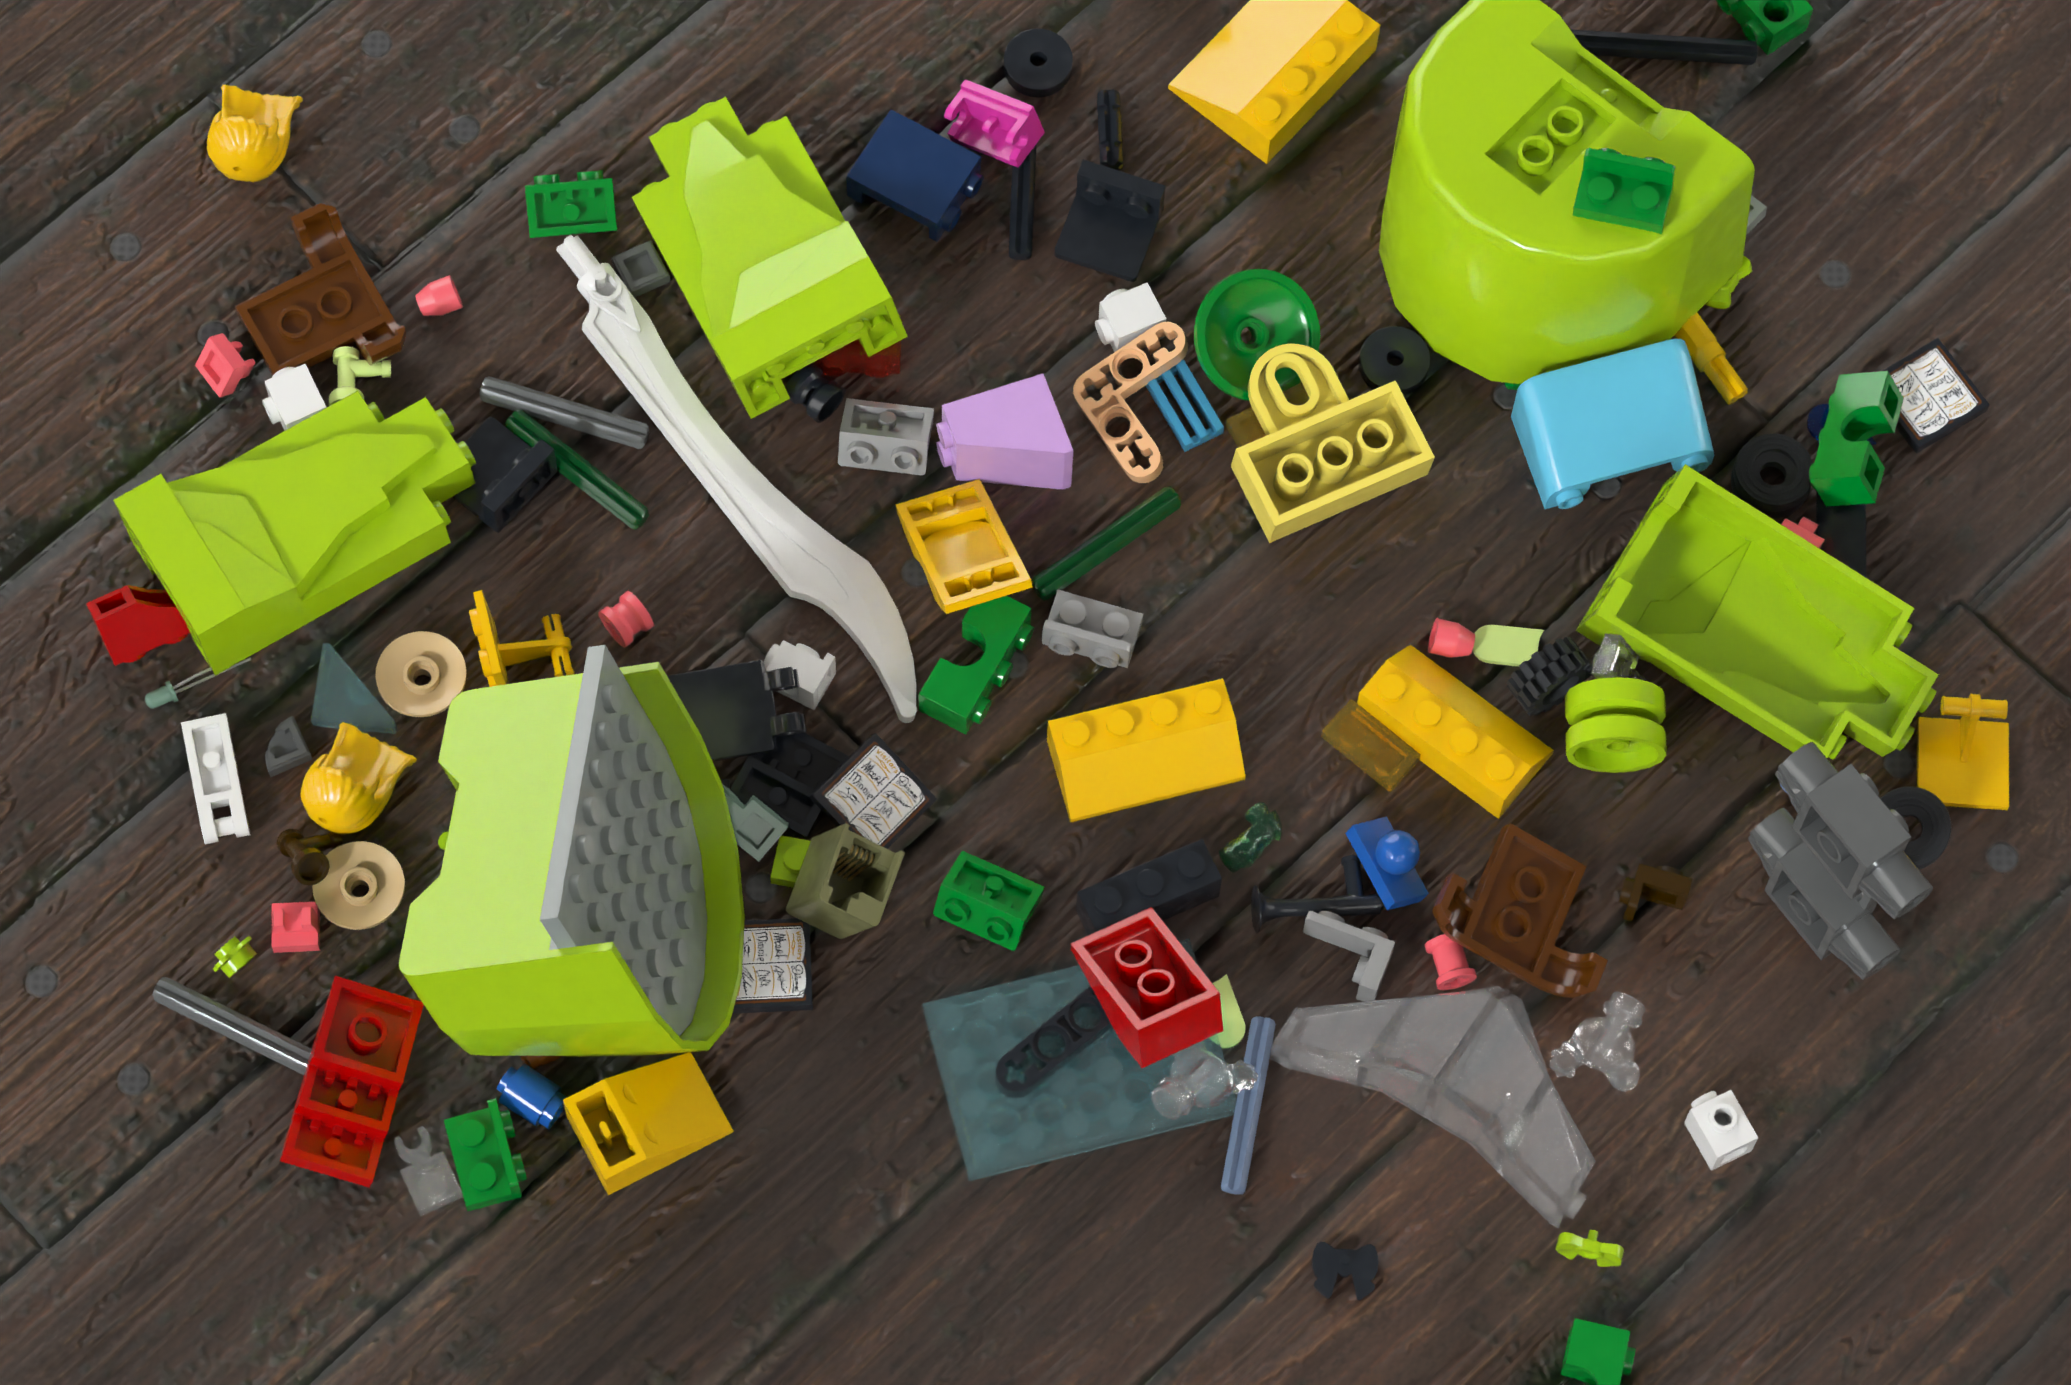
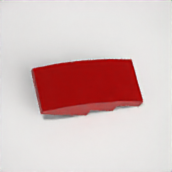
[280,976,424,1188]

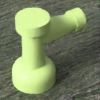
[329,346,391,406]

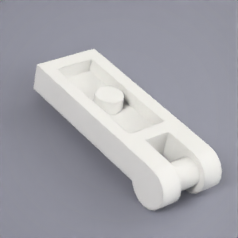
[181,713,250,845]

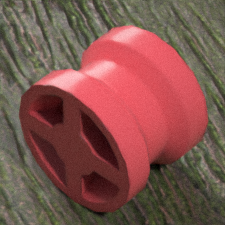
[598,591,654,648]

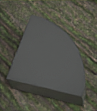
[265,716,312,778]

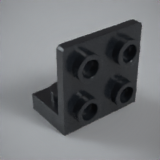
[1054,159,1166,282]
[453,417,558,533]

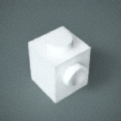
[1095,282,1166,352]
[262,364,327,431]
[1684,1090,1758,1171]

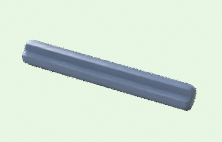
[1221,1016,1276,1195]

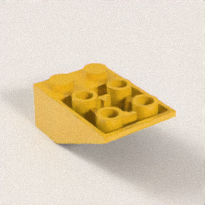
[563,1052,733,1195]

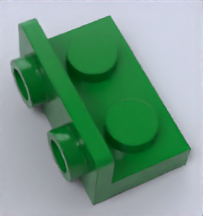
[1573,148,1676,234]
[525,170,617,238]
[933,851,1045,951]
[444,1098,527,1212]

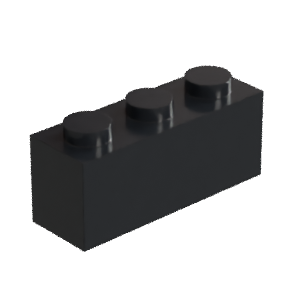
[1076,839,1222,936]

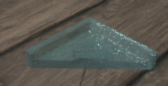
[311,643,397,734]

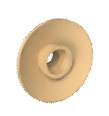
[376,631,467,717]
[312,841,405,930]

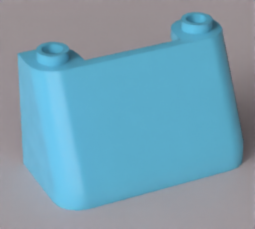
[1511,339,1714,509]

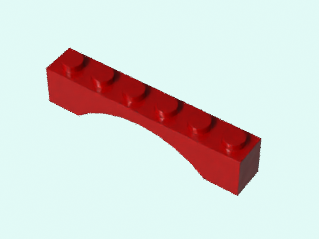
[86,585,190,666]

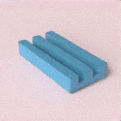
[1145,359,1224,452]

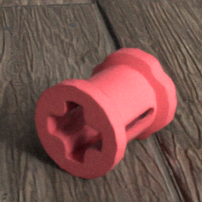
[1425,934,1477,990]

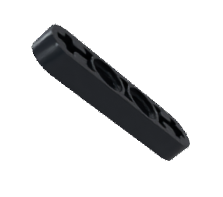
[995,986,1113,1098]

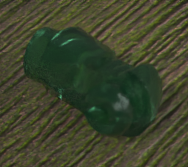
[1219,802,1282,873]

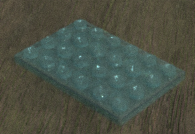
[922,938,1237,1181]

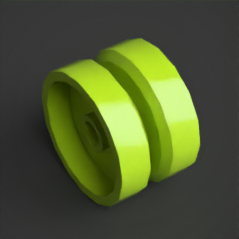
[1565,677,1667,773]

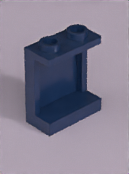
[846,110,984,242]

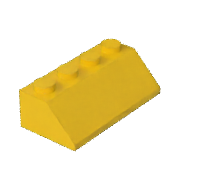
[1355,644,1554,819]
[1047,678,1245,823]

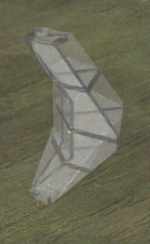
[1270,986,1595,1228]

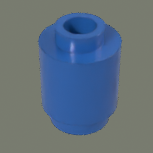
[497,1063,567,1129]

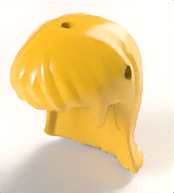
[207,85,303,182]
[300,722,417,834]

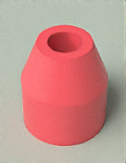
[415,275,463,316]
[1428,618,1475,658]

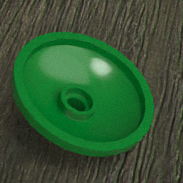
[1194,269,1320,401]

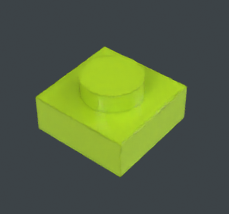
[770,836,811,888]

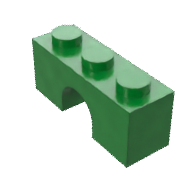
[1809,371,1904,506]
[919,596,1035,735]
[1560,1318,1636,1385]

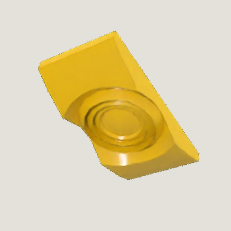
[895,479,1033,614]

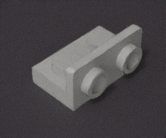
[838,398,934,475]
[1042,590,1143,668]

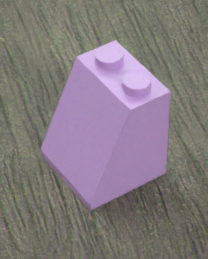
[936,374,1073,489]

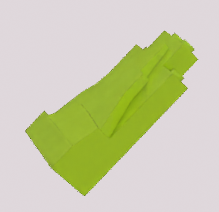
[632,97,908,419]
[113,391,476,676]
[1576,464,1939,760]

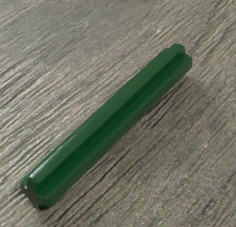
[505,410,649,530]
[1031,486,1181,601]

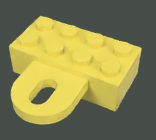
[1231,344,1435,543]

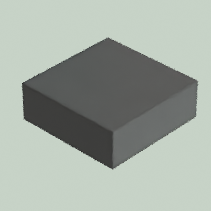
[611,240,670,298]

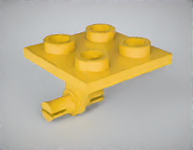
[469,590,574,687]
[1917,694,2009,810]

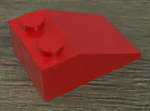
[1071,907,1223,1068]

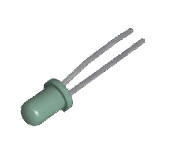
[145,658,251,709]

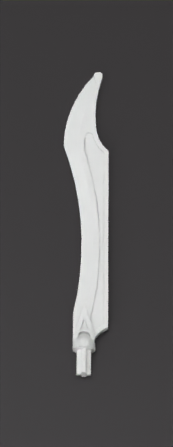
[556,235,917,723]

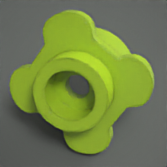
[213,936,257,978]

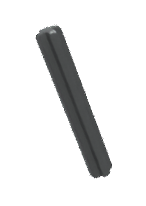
[479,376,649,449]
[152,977,312,1075]

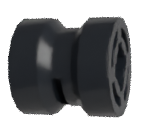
[785,363,846,423]

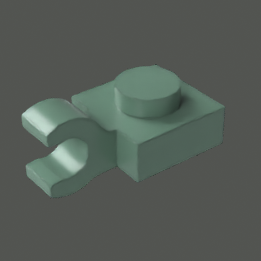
[722,784,789,862]

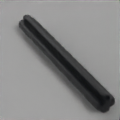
[1570,29,1758,65]

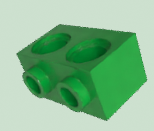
[1716,0,1813,56]

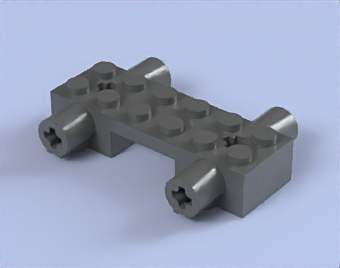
[1748,742,1933,980]

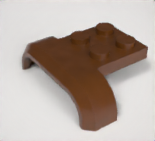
[235,203,406,376]
[1433,823,1608,998]

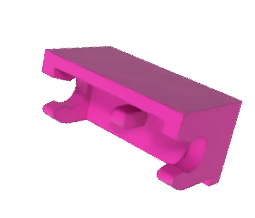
[944,79,1045,168]

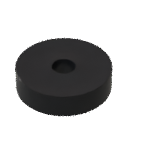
[1004,29,1073,98]
[1359,326,1430,396]

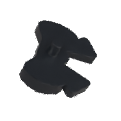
[1311,1241,1379,1301]

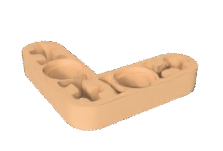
[1073,322,1188,483]

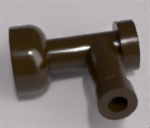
[277,829,342,886]

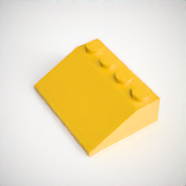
[1168,0,1380,164]

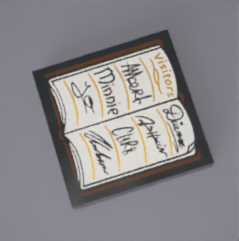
[1882,338,1990,454]
[809,733,937,849]
[732,918,813,1014]

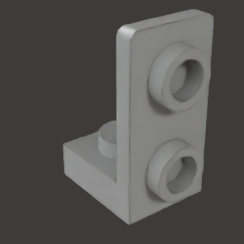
[1303,911,1395,1005]

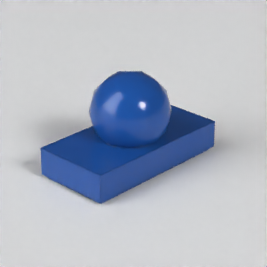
[1345,816,1429,910]

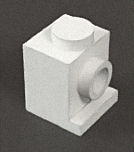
[764,640,836,710]

